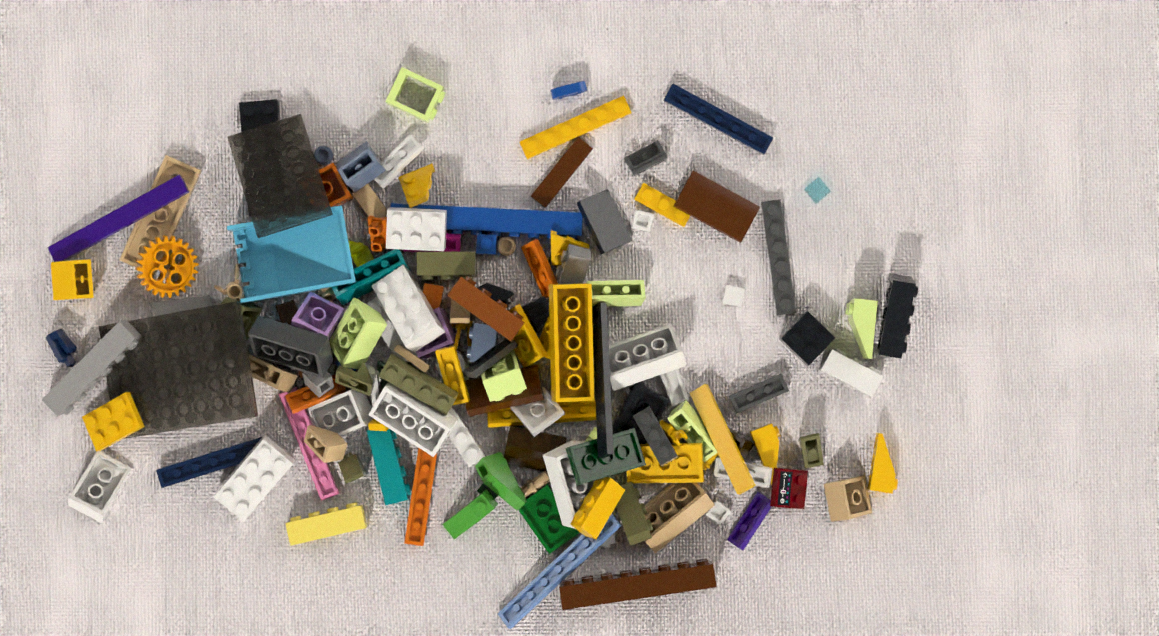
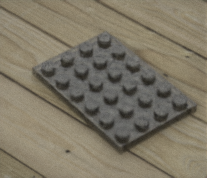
[227,114,333,238]

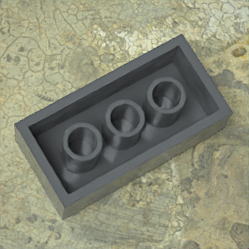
[248,316,333,378]

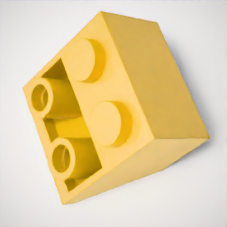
[50,259,94,301]

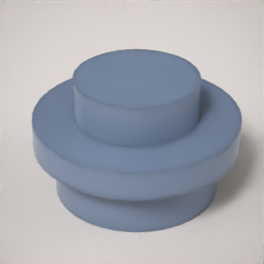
[314,146,333,165]

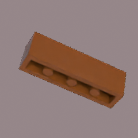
[447,276,525,341]

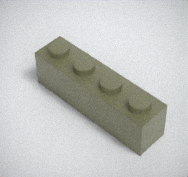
[379,353,458,415]

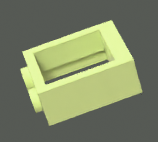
[385,67,446,123]

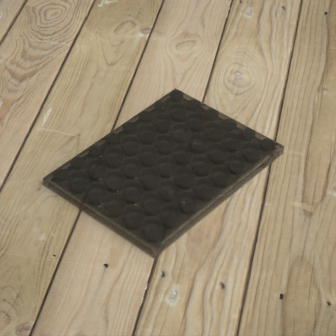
[99,301,258,439]

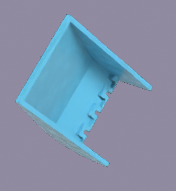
[227,205,356,303]

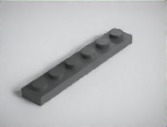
[761,199,796,316]

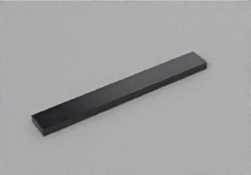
[592,302,614,458]

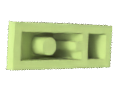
[667,400,717,462]

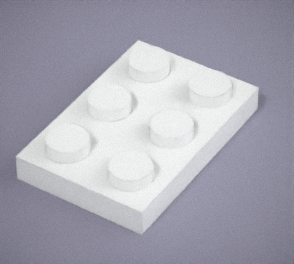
[511,385,565,437]

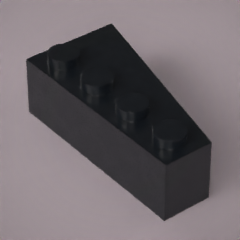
[877,273,918,359]

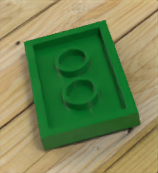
[519,484,580,554]

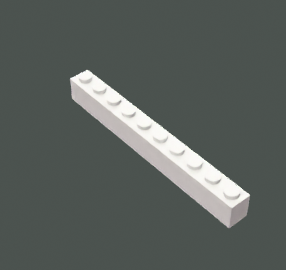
[366,297,486,467]

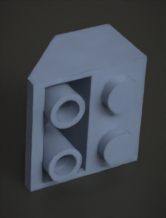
[336,141,386,192]
[467,323,498,363]

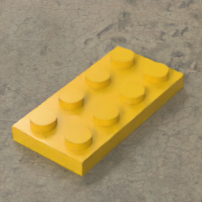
[626,443,704,483]

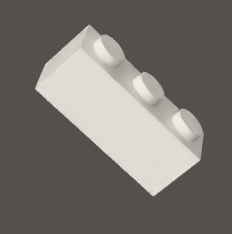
[819,348,883,397]

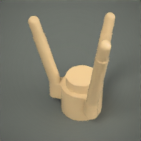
[214,264,244,299]

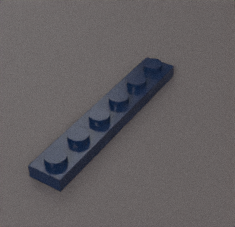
[663,84,773,155]
[156,435,268,488]

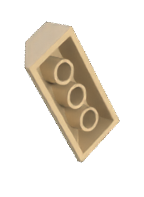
[644,482,715,554]

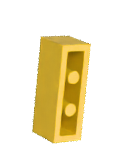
[570,477,625,539]

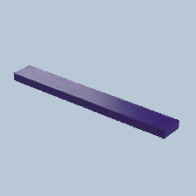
[47,175,189,262]

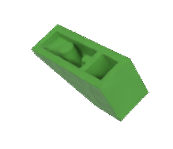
[442,489,498,539]

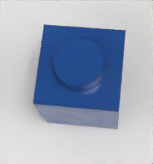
[476,234,497,256]

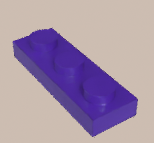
[727,492,772,551]

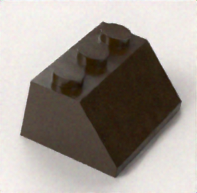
[504,426,567,472]

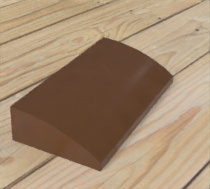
[673,171,760,243]
[465,364,544,417]

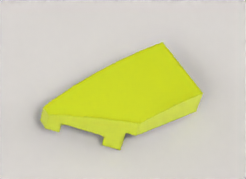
[348,240,374,267]

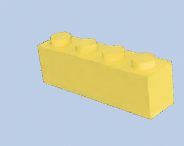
[285,502,367,546]

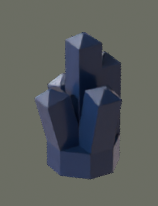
[45,328,77,367]

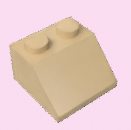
[824,475,872,522]

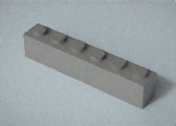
[42,319,141,417]

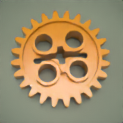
[135,235,199,298]

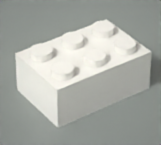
[386,207,447,251]

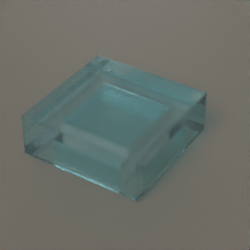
[803,177,831,204]

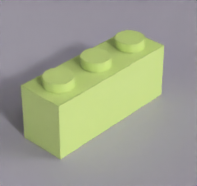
[587,280,646,307]

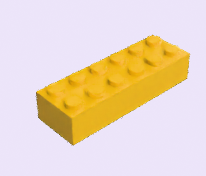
[549,283,594,402]

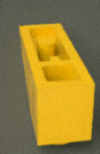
[749,423,781,486]
[867,433,898,494]

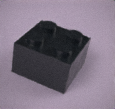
[779,311,835,366]

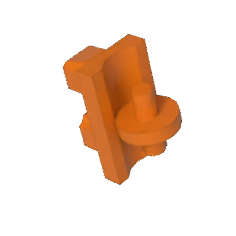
[368,216,390,252]

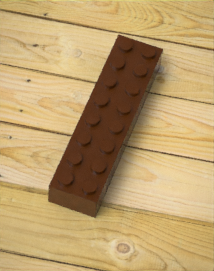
[559,558,717,610]

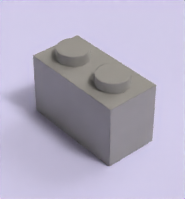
[555,244,591,284]

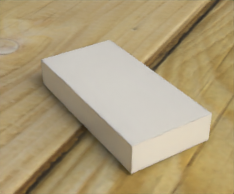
[660,369,690,407]

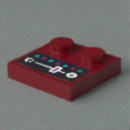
[770,468,808,509]

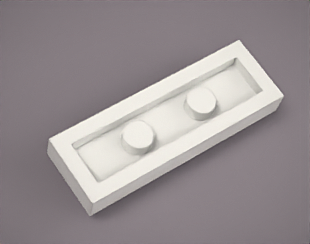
[374,134,424,189]
[714,456,772,488]

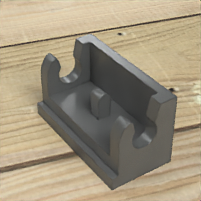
[624,140,668,177]

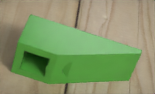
[475,452,527,511]

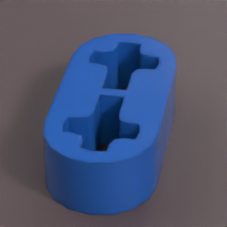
[550,81,588,100]

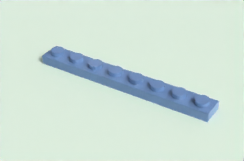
[497,513,622,629]

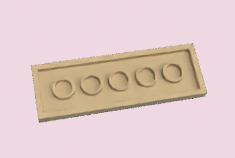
[119,155,202,276]

